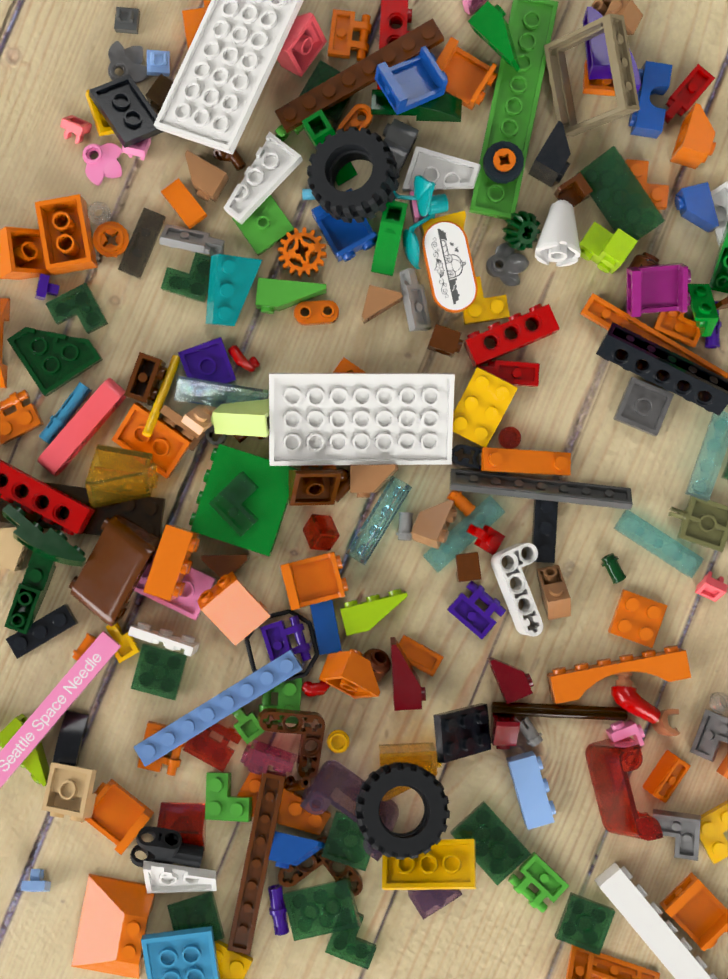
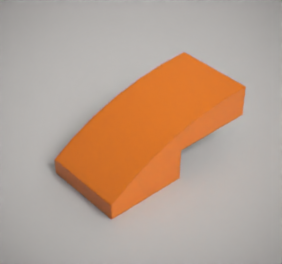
[161,178,207,229]

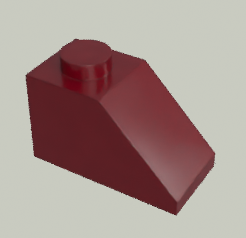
[487,657,534,704]
[490,714,520,750]

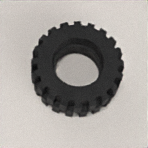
[307,127,400,223]
[355,762,450,860]

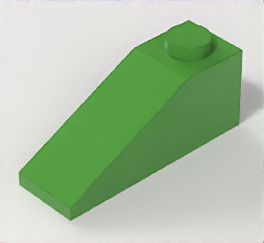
[255,278,327,314]

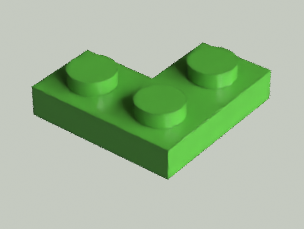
[205,772,252,822]

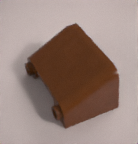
[69,514,161,626]

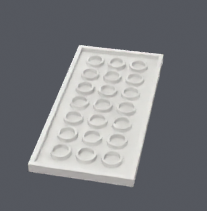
[154,0,304,155]
[269,373,455,466]

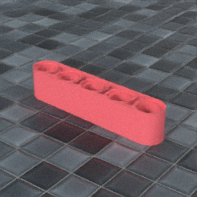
[37,378,126,477]

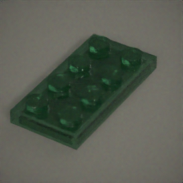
[576,146,666,241]

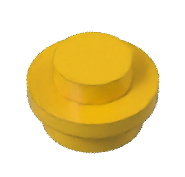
[327,730,350,753]

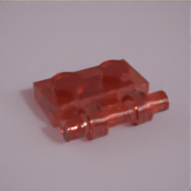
[183,723,242,772]

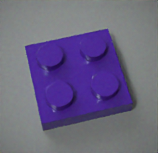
[178,337,237,396]

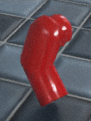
[228,345,260,372]
[302,681,330,697]

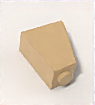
[0,527,29,571]

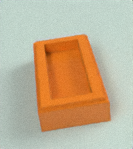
[399,635,444,677]

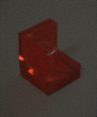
[303,514,340,551]

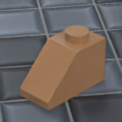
[185,150,229,202]
[350,464,398,498]

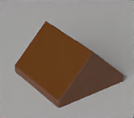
[289,469,342,506]

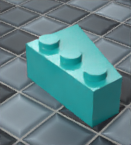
[205,254,262,326]

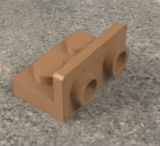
[160,405,206,451]

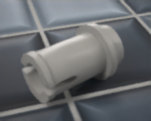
[396,512,413,541]
[519,716,543,747]

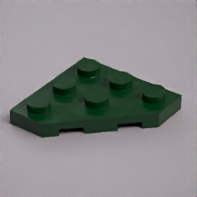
[7,327,103,397]

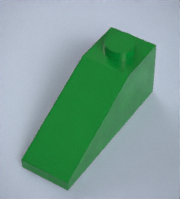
[468,1,520,72]

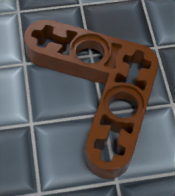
[258,708,325,779]
[278,836,363,896]

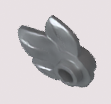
[108,41,149,83]
[486,242,529,286]

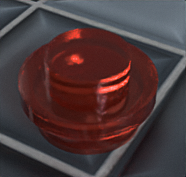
[498,427,521,449]

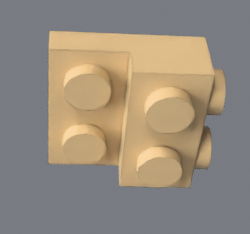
[41,762,97,822]

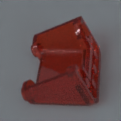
[585,737,663,841]

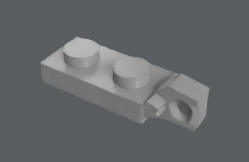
[160,224,225,256]
[400,268,432,332]

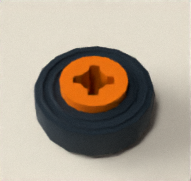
[483,141,524,184]

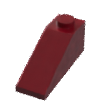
[390,637,426,711]

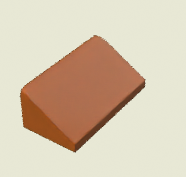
[643,750,691,803]

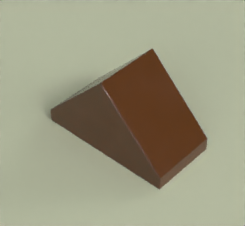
[201,554,249,578]

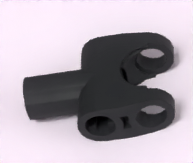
[130,826,204,868]

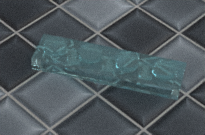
[174,376,269,407]
[685,411,728,501]
[346,476,412,565]
[423,496,505,573]
[613,510,704,578]

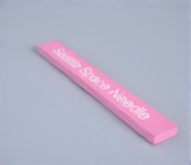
[0,631,121,788]

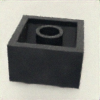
[529,121,571,187]

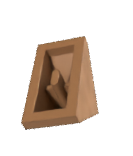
[362,285,403,324]

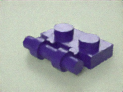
[447,581,506,640]
[260,615,311,661]

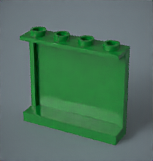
[189,444,298,556]

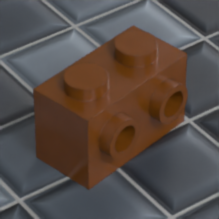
[124,352,167,406]

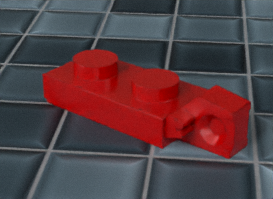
[664,64,715,124]
[476,360,540,387]

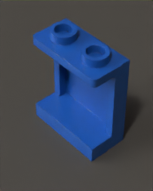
[375,46,448,115]
[312,188,378,262]

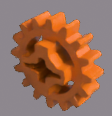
[278,227,327,278]

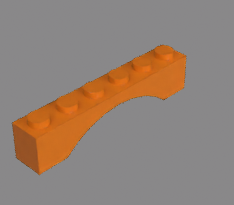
[547,645,691,704]

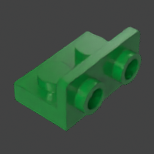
[688,284,719,337]

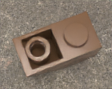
[591,0,643,35]
[411,500,457,550]
[536,565,571,620]

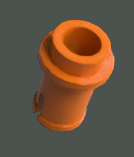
[447,490,476,517]
[72,633,97,661]

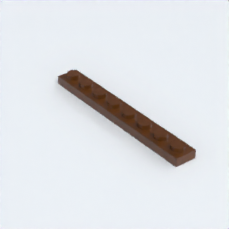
[275,18,444,133]
[227,769,286,955]

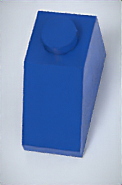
[674,182,719,232]
[269,831,325,869]

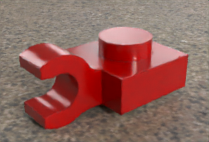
[466,524,505,555]

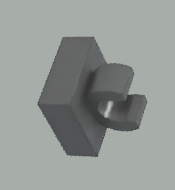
[114,7,140,34]

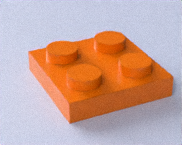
[608,590,667,648]

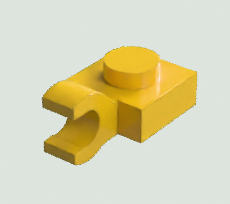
[106,622,141,664]

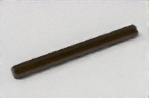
[491,702,628,721]

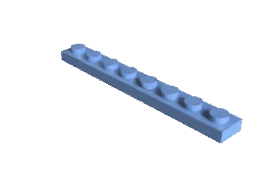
[134,649,303,767]

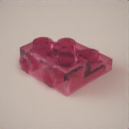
[240,739,297,775]

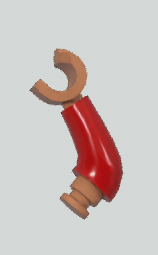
[611,672,680,737]

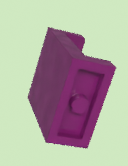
[627,263,691,317]

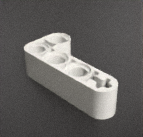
[491,543,543,637]

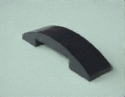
[53,710,90,766]

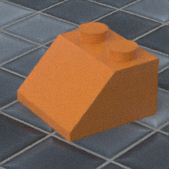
[670,103,716,169]
[0,226,52,280]
[319,649,380,699]

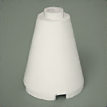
[535,200,581,267]

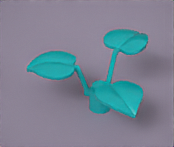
[393,175,449,269]

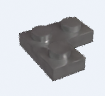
[690,709,728,762]
[652,809,701,861]

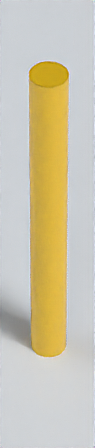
[142,355,181,437]

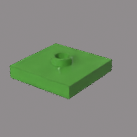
[232,195,294,256]

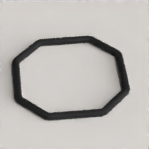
[245,609,319,683]

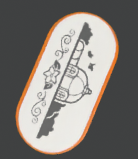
[422,221,478,313]

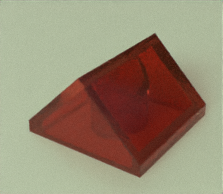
[157,802,206,851]

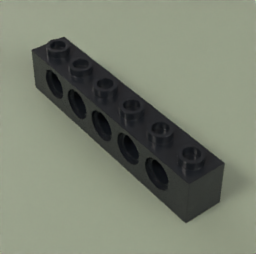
[596,322,728,416]

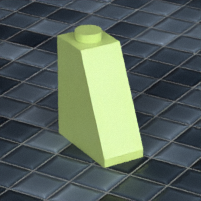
[211,399,269,437]

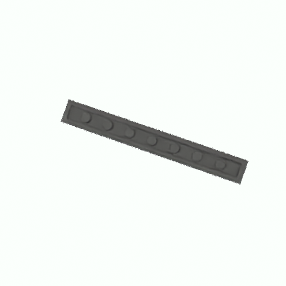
[450,469,633,510]

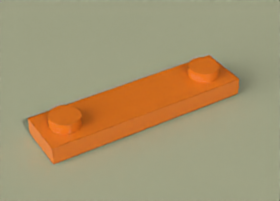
[481,447,571,476]

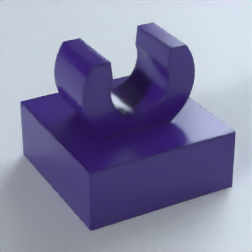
[35,274,60,301]

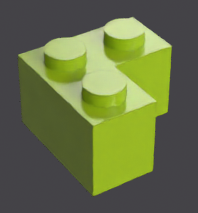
[579,222,638,274]

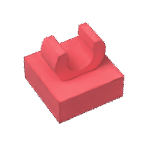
[60,115,92,144]
[695,571,728,602]

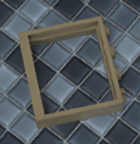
[544,13,640,136]

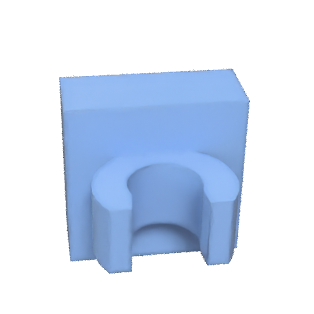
[146,50,170,77]
[21,869,51,892]

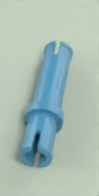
[39,382,92,444]

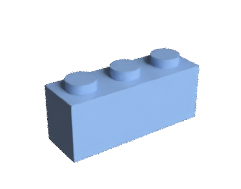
[506,751,556,830]

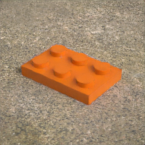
[112,402,193,479]

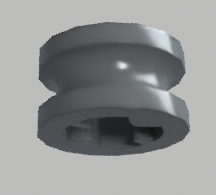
[206,425,227,446]

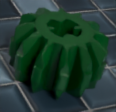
[502,211,541,251]

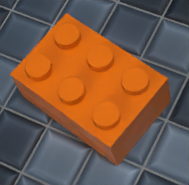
[35,194,98,275]
[143,524,201,601]

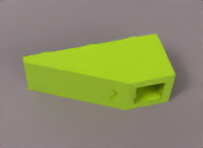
[340,589,408,636]
[0,714,50,786]

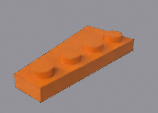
[237,768,331,835]

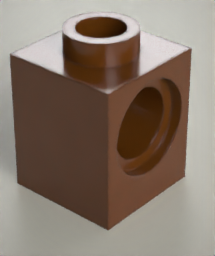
[427,324,464,357]

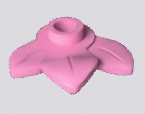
[82,143,123,186]

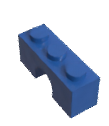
[628,61,673,139]

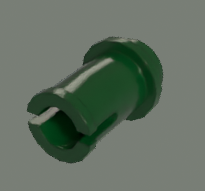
[601,553,626,584]

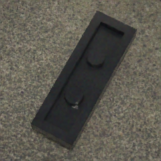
[532,499,558,563]
[6,604,78,659]

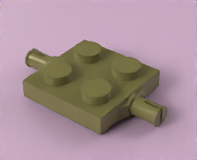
[668,494,728,552]

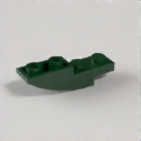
[371,89,462,122]
[2,504,86,567]
[4,552,56,634]

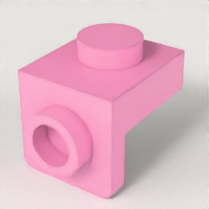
[606,720,645,746]

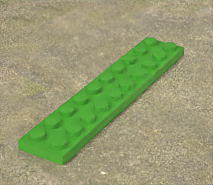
[469,0,559,220]

